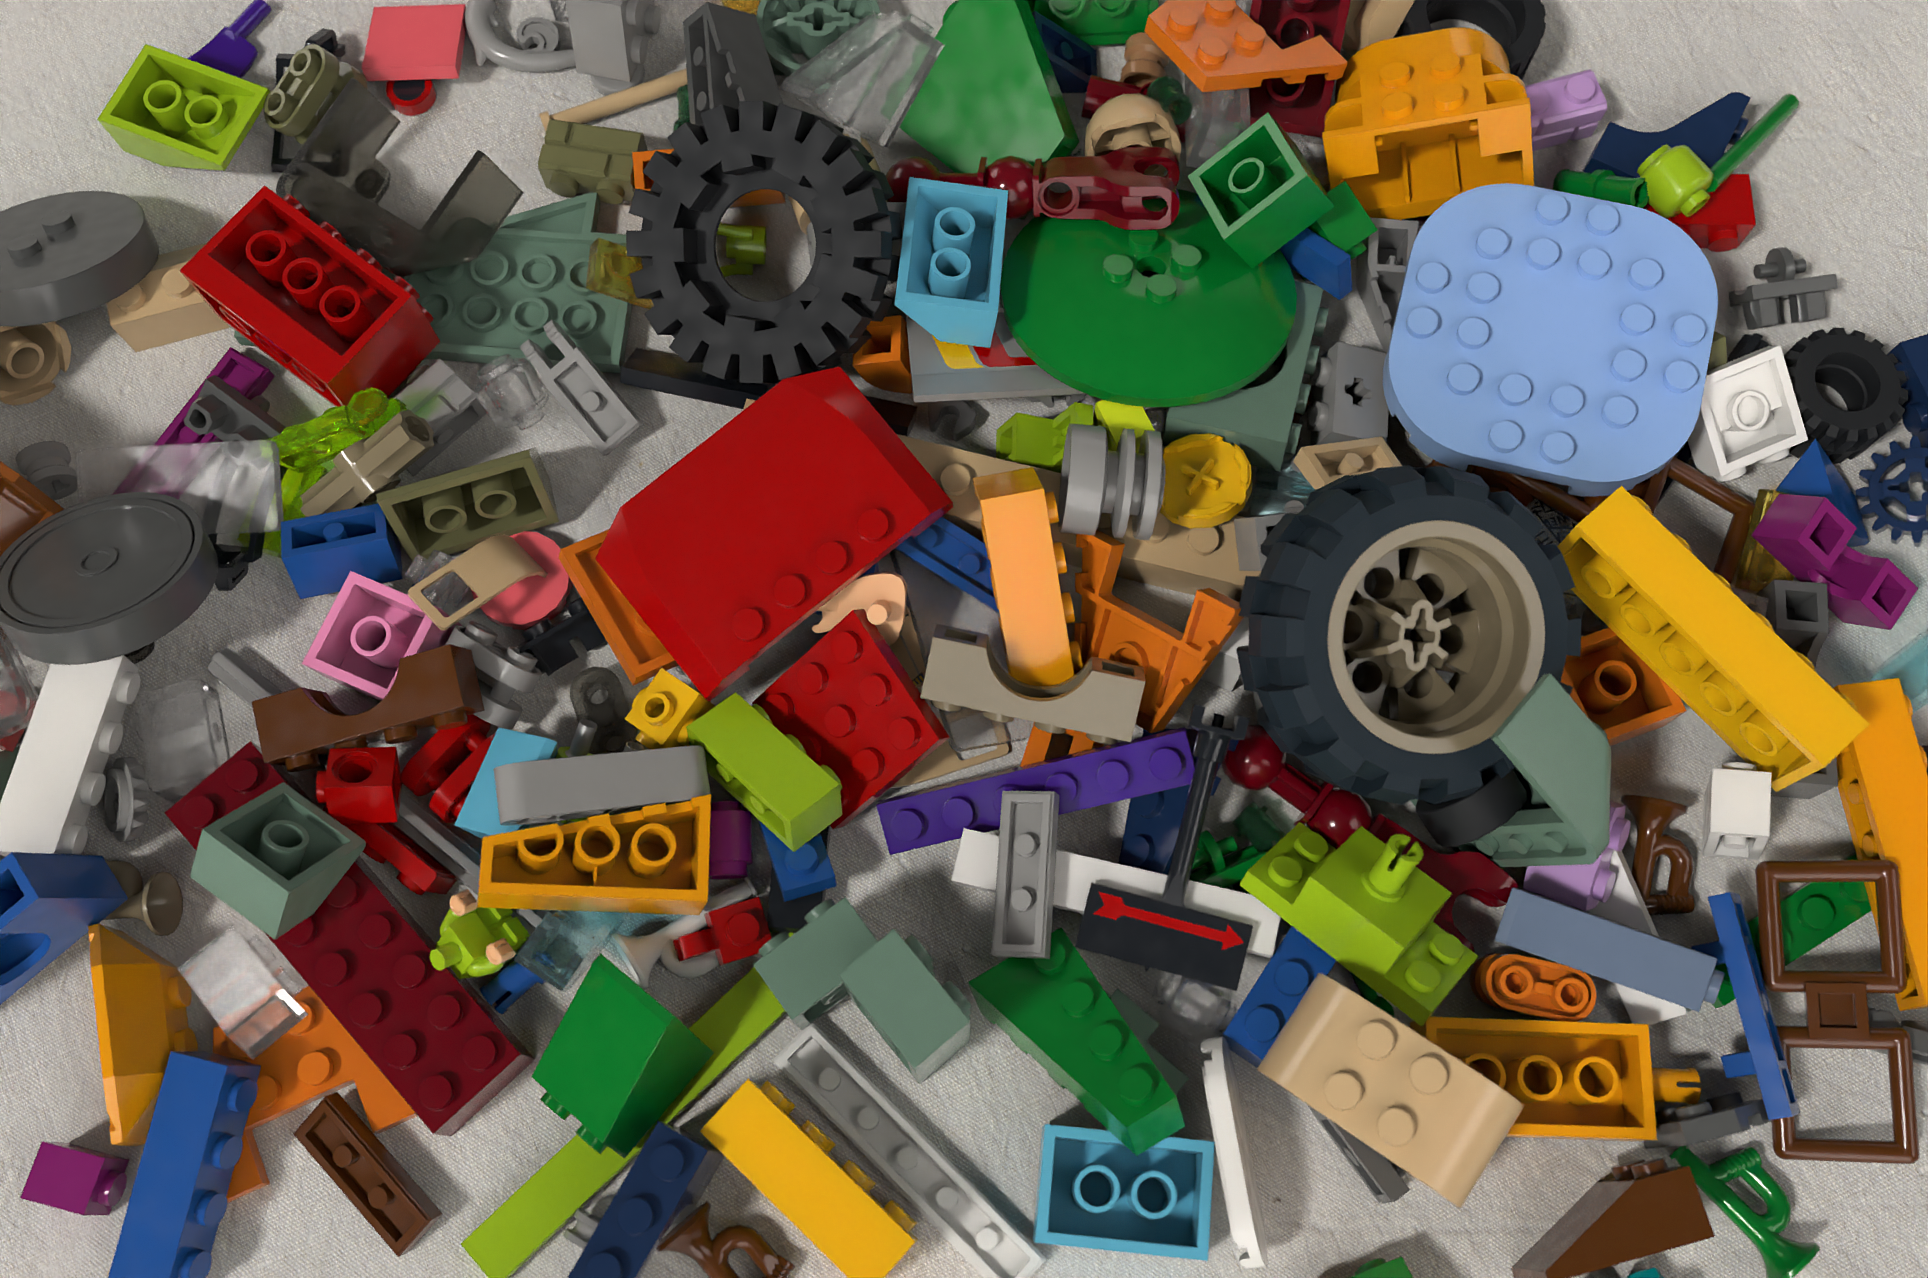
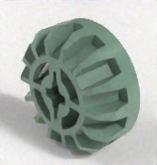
[756,0,881,92]

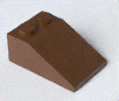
[1511,1158,1715,1278]

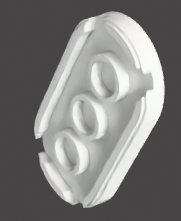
[1201,1036,1268,1270]

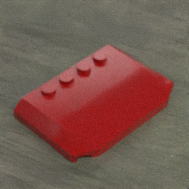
[595,366,954,702]

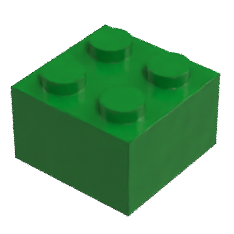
[1188,112,1335,269]

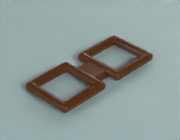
[1491,457,1757,586]
[1755,860,1920,1164]

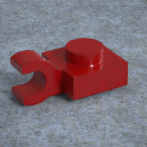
[673,897,772,966]

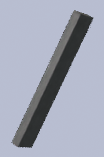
[620,348,918,437]

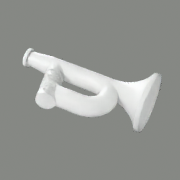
[611,877,757,990]

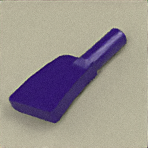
[187,0,272,78]

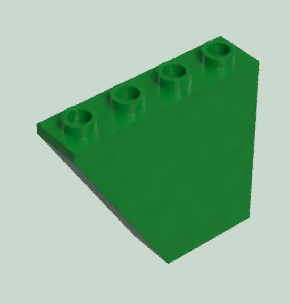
[884,0,1079,220]

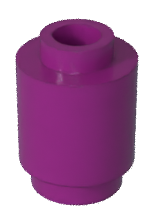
[709,801,753,880]

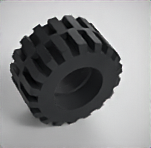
[1784,327,1908,464]

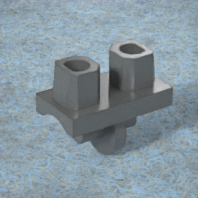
[1729,247,1838,330]
[184,375,289,470]

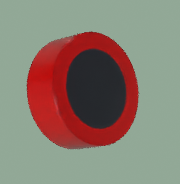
[386,79,437,116]

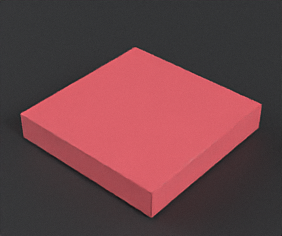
[362,4,466,82]

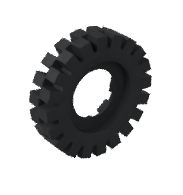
[626,101,902,383]

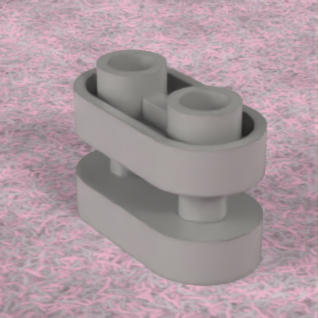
[446,621,542,730]

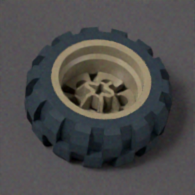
[1236,465,1581,805]

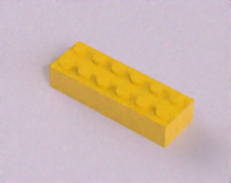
[1557,485,1870,792]

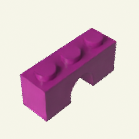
[1751,494,1918,630]

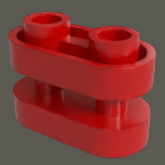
[401,714,496,823]

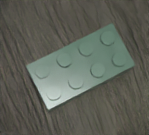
[838,929,972,1084]

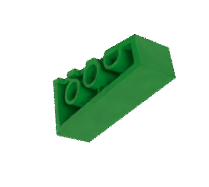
[967,927,1185,1156]

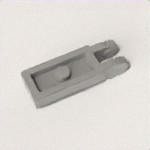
[520,319,644,456]

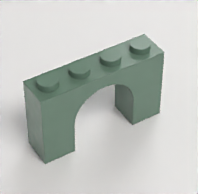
[1163,281,1329,472]

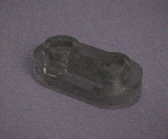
[570,667,640,755]

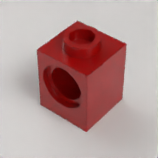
[316,747,402,824]

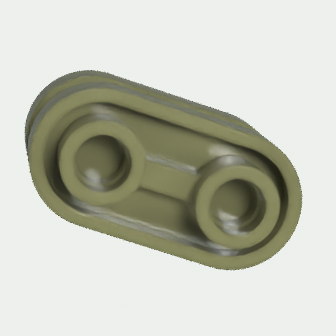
[264,44,367,152]

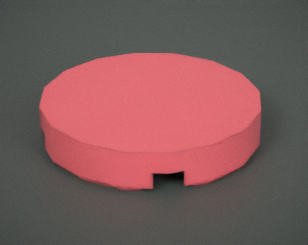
[471,531,573,630]

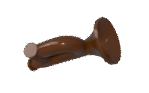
[1621,795,1695,916]
[656,1201,796,1278]

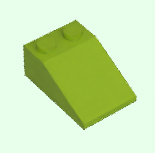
[97,44,270,171]

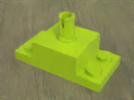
[1240,822,1478,1027]

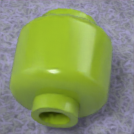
[1637,144,1713,218]

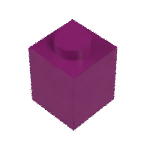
[20,1141,129,1216]

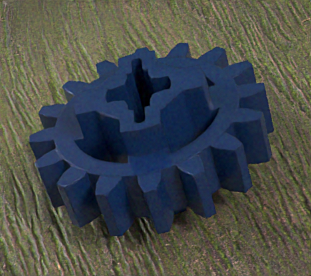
[1855,436,1928,547]

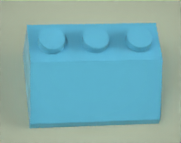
[894,177,1008,348]

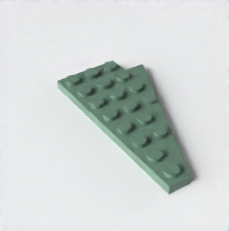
[234,192,639,373]

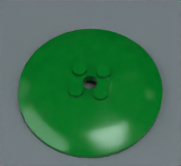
[1000,189,1297,407]

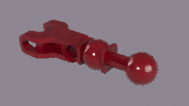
[885,146,1180,230]
[1221,725,1518,953]

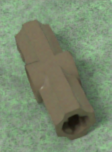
[300,410,435,517]

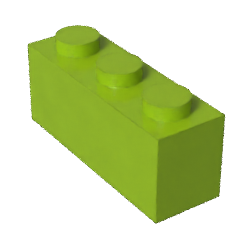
[686,692,843,852]

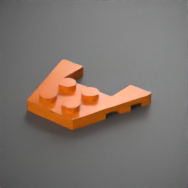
[1144,0,1348,92]
[1074,530,1244,733]
[213,986,418,1203]

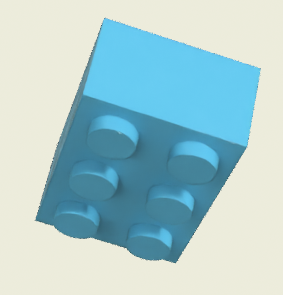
[1033,1124,1215,1261]

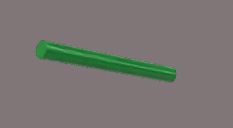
[1706,94,1799,192]

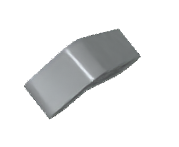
[494,746,711,826]

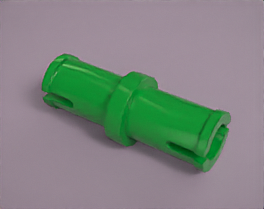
[1553,169,1649,208]

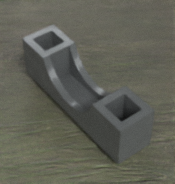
[1749,579,1838,799]

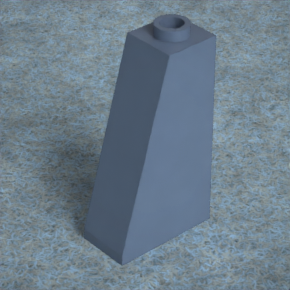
[1494,887,1724,1012]

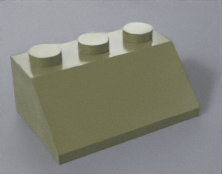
[376,447,560,565]

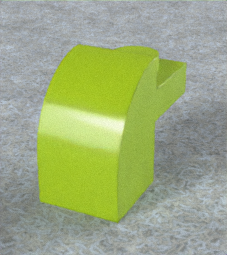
[996,402,1095,473]

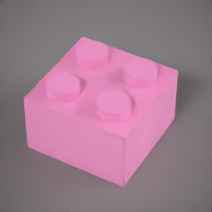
[302,571,462,701]

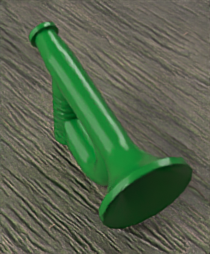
[1669,1146,1820,1278]

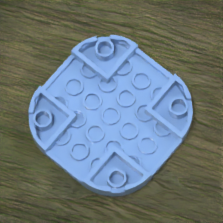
[1383,183,1718,497]

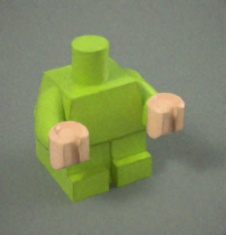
[430,889,530,979]

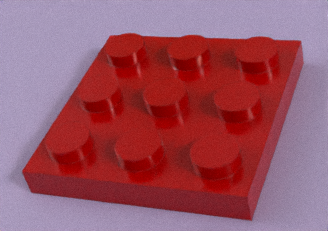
[752,609,950,830]

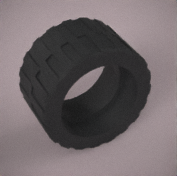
[1393,0,1546,80]

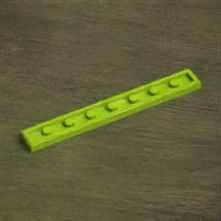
[460,932,794,1278]

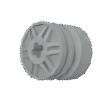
[1058,423,1165,540]

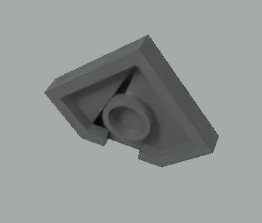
[1643,1092,1772,1149]

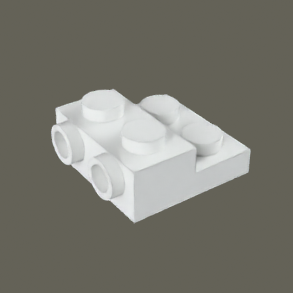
[1687,345,1808,482]

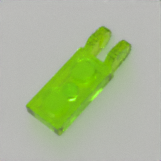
[262,387,408,473]

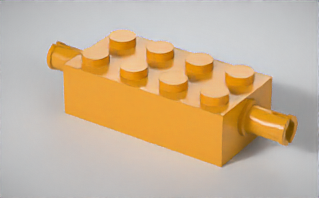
[1409,1017,1701,1142]

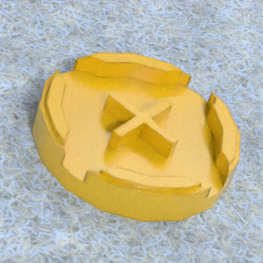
[1160,433,1252,528]

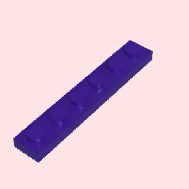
[876,727,1195,855]

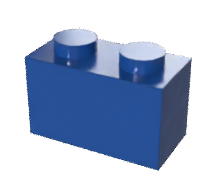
[281,504,403,599]

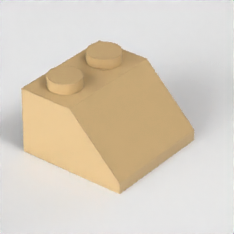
[106,243,231,352]

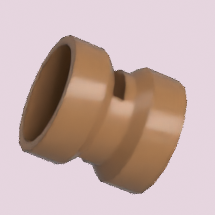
[1120,32,1169,87]

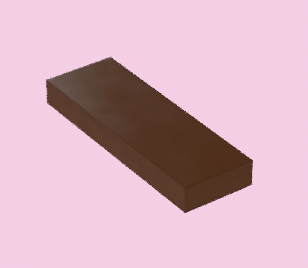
[293,1092,443,1258]

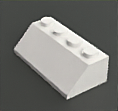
[0,655,140,857]

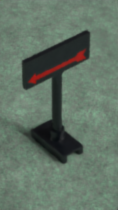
[1075,704,1253,991]

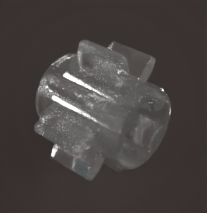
[404,550,469,610]

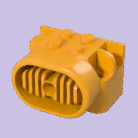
[1322,27,1534,220]

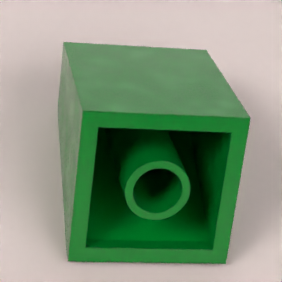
[531,953,714,1158]

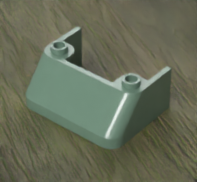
[1410,673,1611,867]

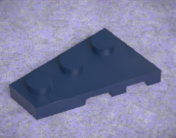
[1118,728,1239,875]

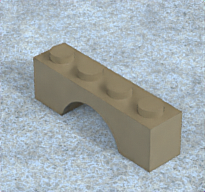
[920,624,1146,745]

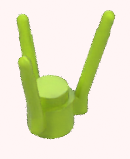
[717,222,767,277]

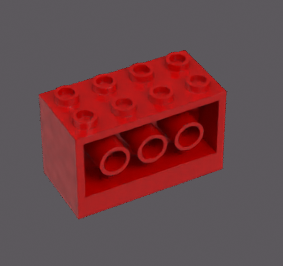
[179,185,441,426]

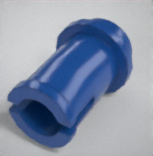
[480,945,552,1014]

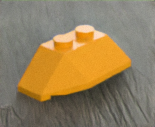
[88,924,198,1146]

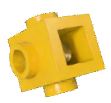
[625,668,715,750]

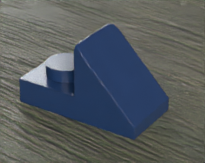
[1032,11,1098,93]

